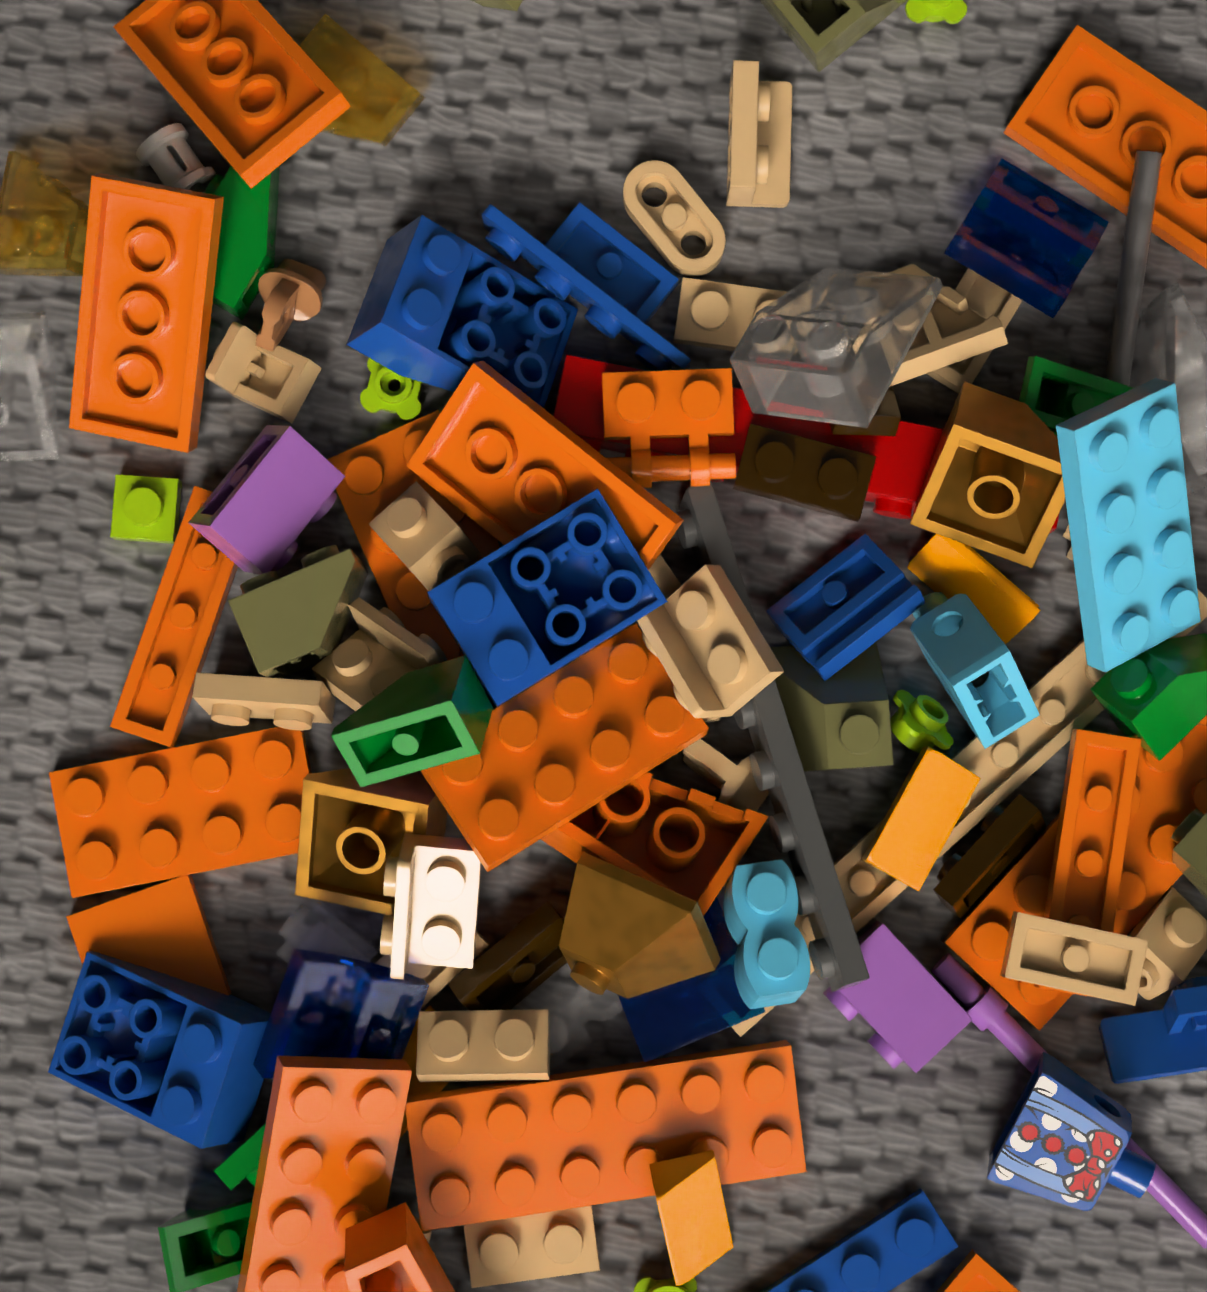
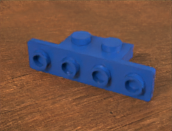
[482,202,691,371]
[1099,976,1207,1084]

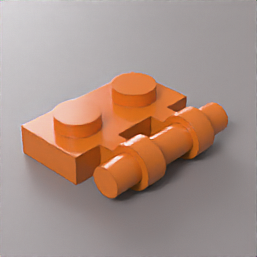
[602,368,736,488]

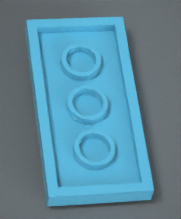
[1056,378,1201,672]

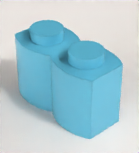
[723,859,810,1009]

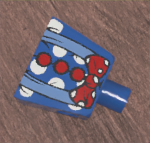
[987,1052,1156,1211]

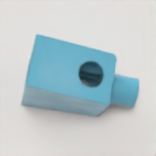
[910,592,1040,749]

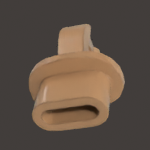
[255,259,326,352]

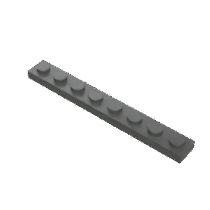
[675,482,870,992]

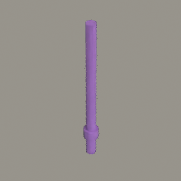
[931,953,1207,1249]

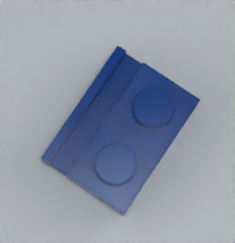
[766,533,926,681]

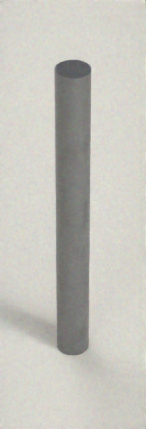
[1104,151,1162,386]

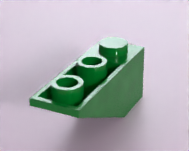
[204,166,280,320]

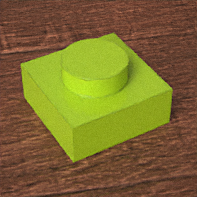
[110,474,182,544]

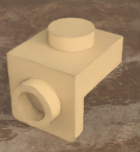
[205,322,322,423]
[369,481,481,591]
[1129,887,1207,1000]

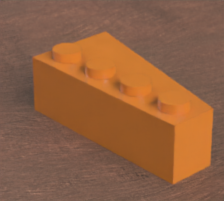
[541,772,769,917]

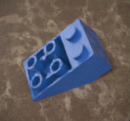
[346,215,578,408]
[428,489,668,708]
[48,951,284,1149]

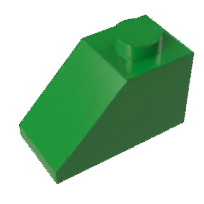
[1090,633,1207,761]
[331,655,493,787]

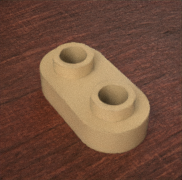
[623,160,726,277]

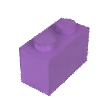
[188,425,345,575]
[823,921,973,1073]

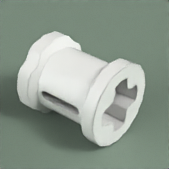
[136,123,217,193]

